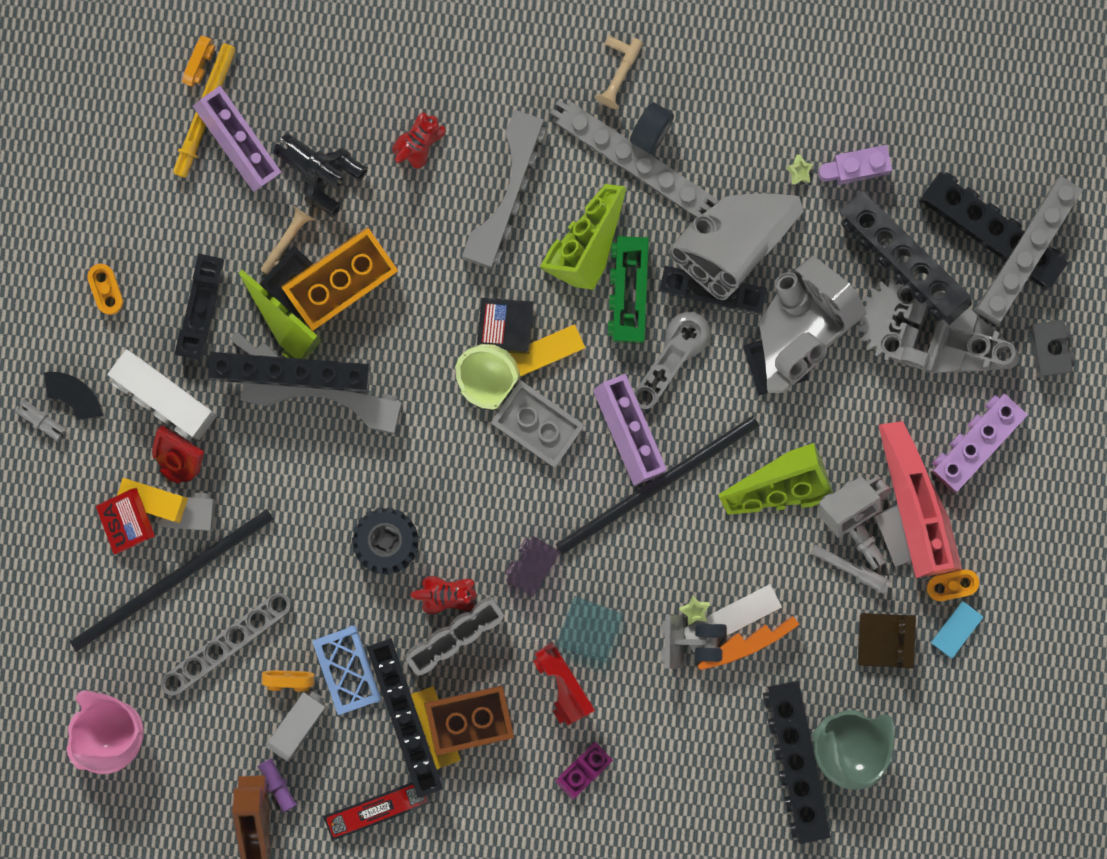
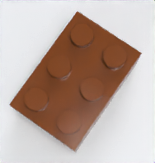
[424,685,514,756]

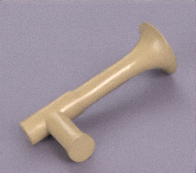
[594,35,644,109]
[260,205,315,274]

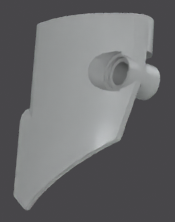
[668,194,804,300]
[758,256,867,393]

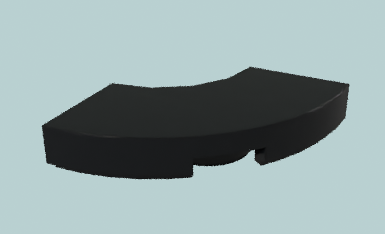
[44,372,104,420]

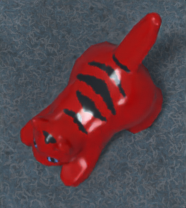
[392,113,446,169]
[410,576,477,615]

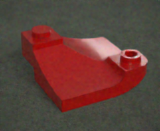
[533,641,595,726]

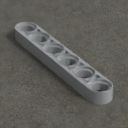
[161,593,292,696]

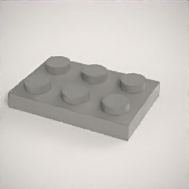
[491,380,585,468]

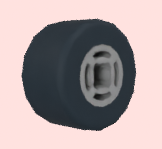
[630,102,674,154]

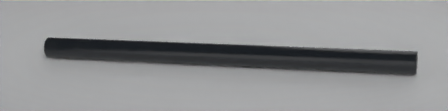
[556,415,760,555]
[70,509,274,652]

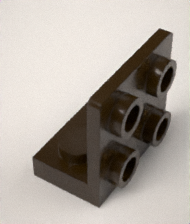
[858,613,916,669]

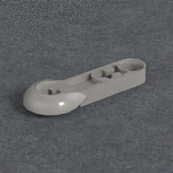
[634,312,711,410]

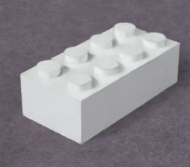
[107,349,217,440]

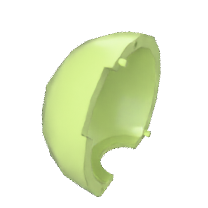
[455,344,520,409]

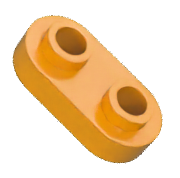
[182,35,215,87]
[87,264,124,315]
[926,569,979,601]
[262,670,315,692]

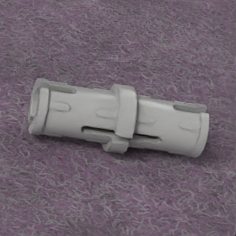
[14,399,67,442]
[849,523,887,570]

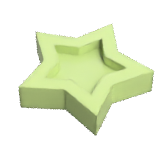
[786,155,813,184]
[679,595,710,625]

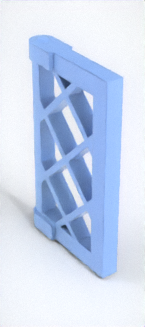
[312,625,382,715]

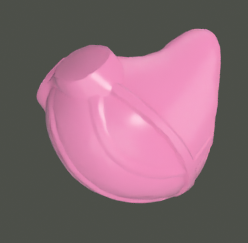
[67,691,144,774]

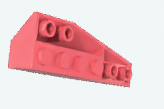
[878,421,962,578]

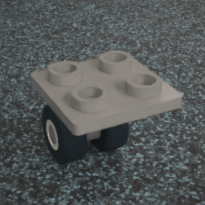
[661,615,727,669]

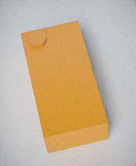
[281,227,398,331]

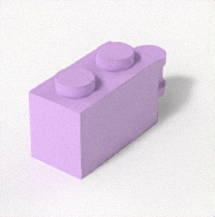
[818,145,892,185]

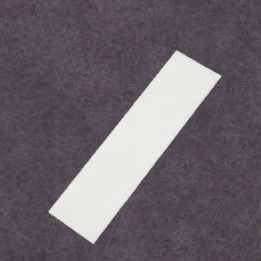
[684,584,782,653]

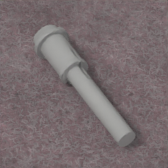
[811,544,891,595]

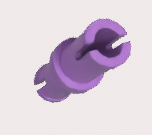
[257,758,297,813]

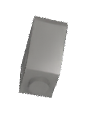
[158,493,216,531]

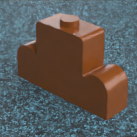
[232,775,271,859]

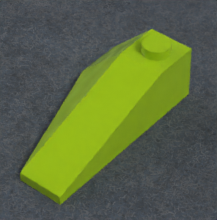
[540,184,626,290]
[239,270,322,359]
[718,443,833,515]

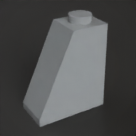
[265,691,327,761]

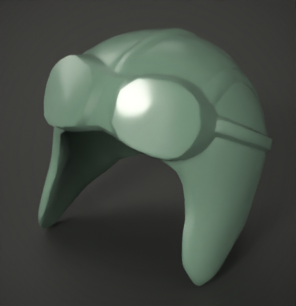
[811,710,895,790]

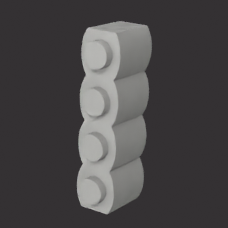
[405,597,504,675]

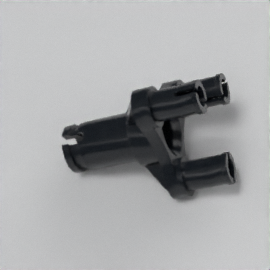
[273,133,368,218]

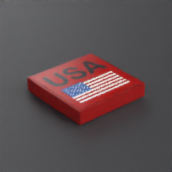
[95,488,155,555]

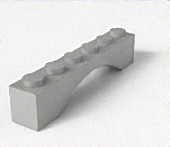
[462,109,547,270]
[973,176,1083,326]
[240,383,402,435]

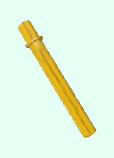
[173,43,236,178]

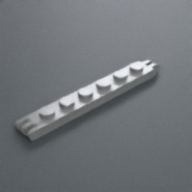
[550,100,719,218]

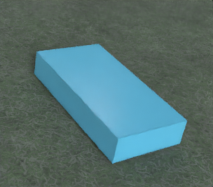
[930,601,983,659]

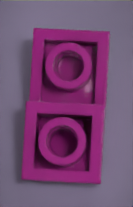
[554,742,613,800]

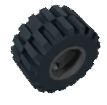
[352,507,419,575]

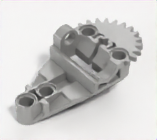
[858,278,1019,373]

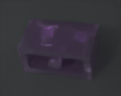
[504,536,560,597]

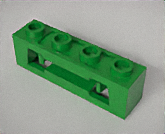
[608,236,649,344]

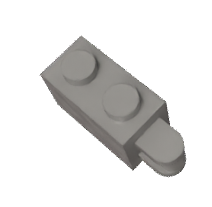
[819,476,892,538]

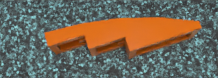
[696,616,800,670]

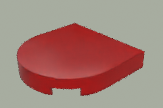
[152,425,204,484]

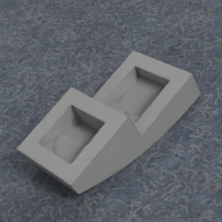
[230,332,279,357]
[874,505,911,567]

